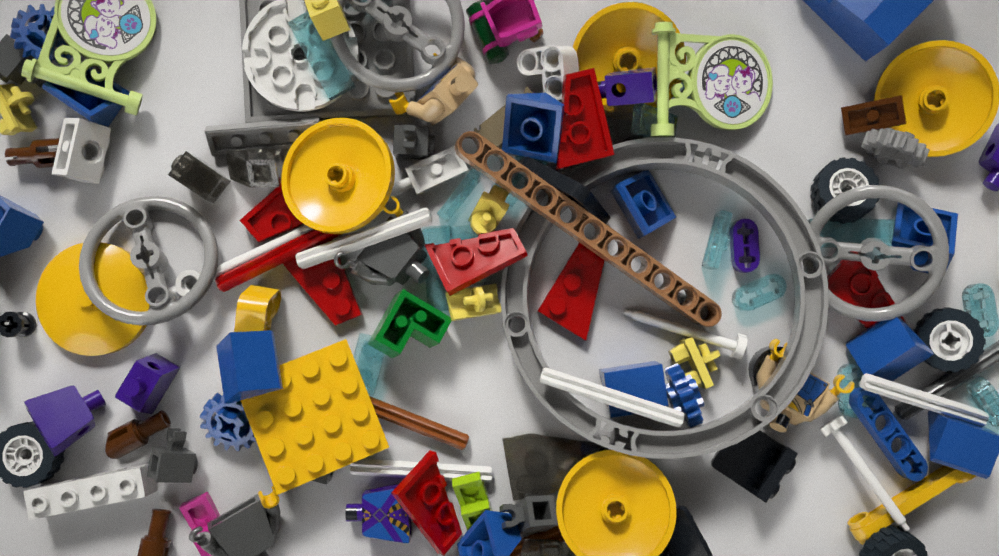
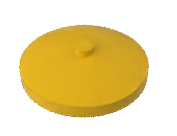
[572,2,686,120]
[874,40,999,157]
[281,118,395,234]
[36,242,150,356]
[556,450,676,556]

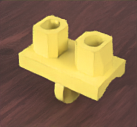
[0,83,37,135]
[468,185,510,234]
[445,284,502,321]
[668,337,721,389]

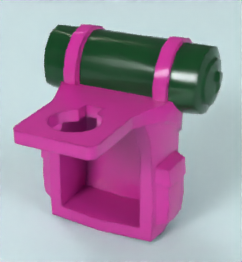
[466,0,543,64]

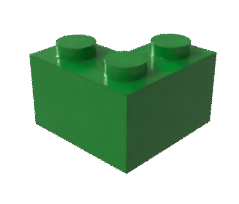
[367,289,452,358]

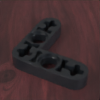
[522,157,611,225]

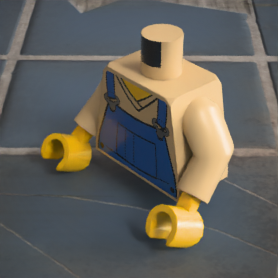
[389,53,478,126]
[756,339,854,432]

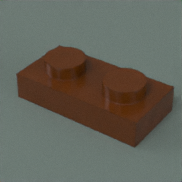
[841,95,907,136]

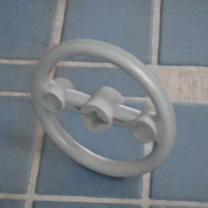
[331,0,465,92]
[802,185,949,321]
[79,196,218,326]

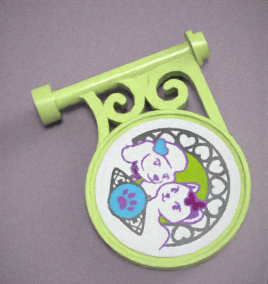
[21,0,156,116]
[651,22,773,137]

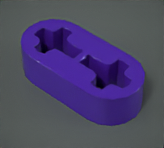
[729,218,760,273]

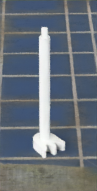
[624,309,748,360]
[820,416,910,532]

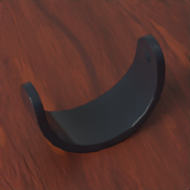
[748,346,783,386]

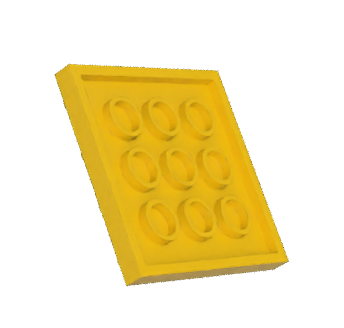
[240,339,389,495]

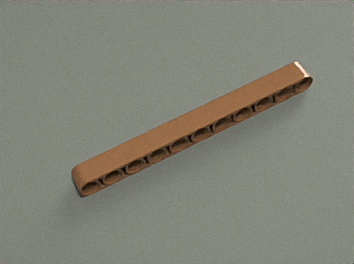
[455,131,722,327]

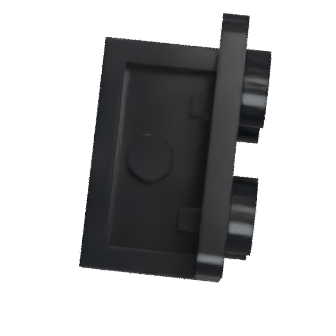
[711,430,798,503]
[659,506,713,556]

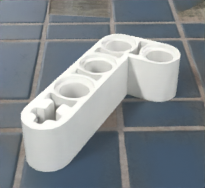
[517,45,579,102]

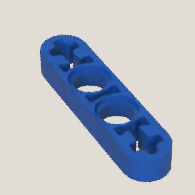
[849,387,928,481]

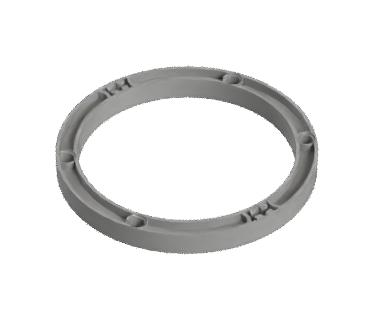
[501,137,829,459]

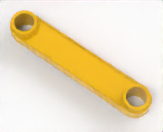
[847,465,976,545]

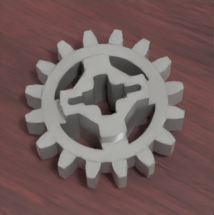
[861,128,930,169]

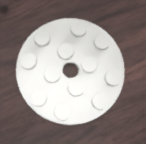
[242,0,359,112]

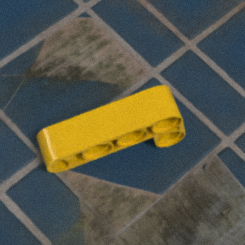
[234,285,281,332]

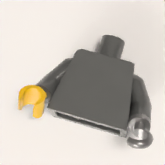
[334,196,430,286]
[189,486,281,556]

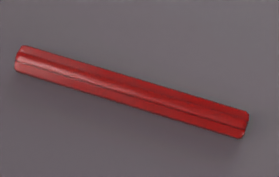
[215,229,342,292]

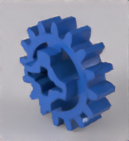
[10,4,72,65]
[665,363,705,428]
[199,393,256,451]

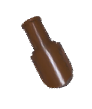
[5,138,59,168]
[105,410,171,459]
[137,509,171,556]

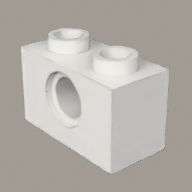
[52,118,111,184]

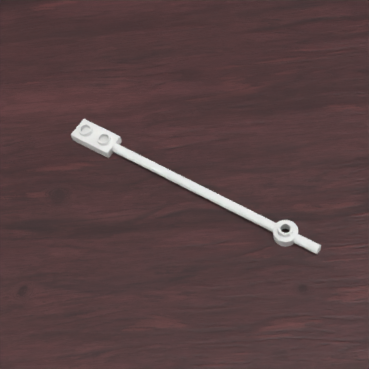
[155,145,469,304]

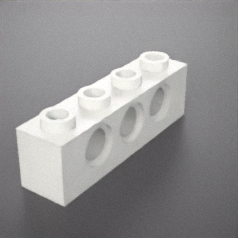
[23,463,158,520]

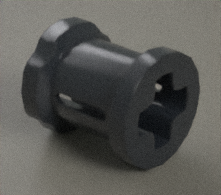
[0,312,36,338]

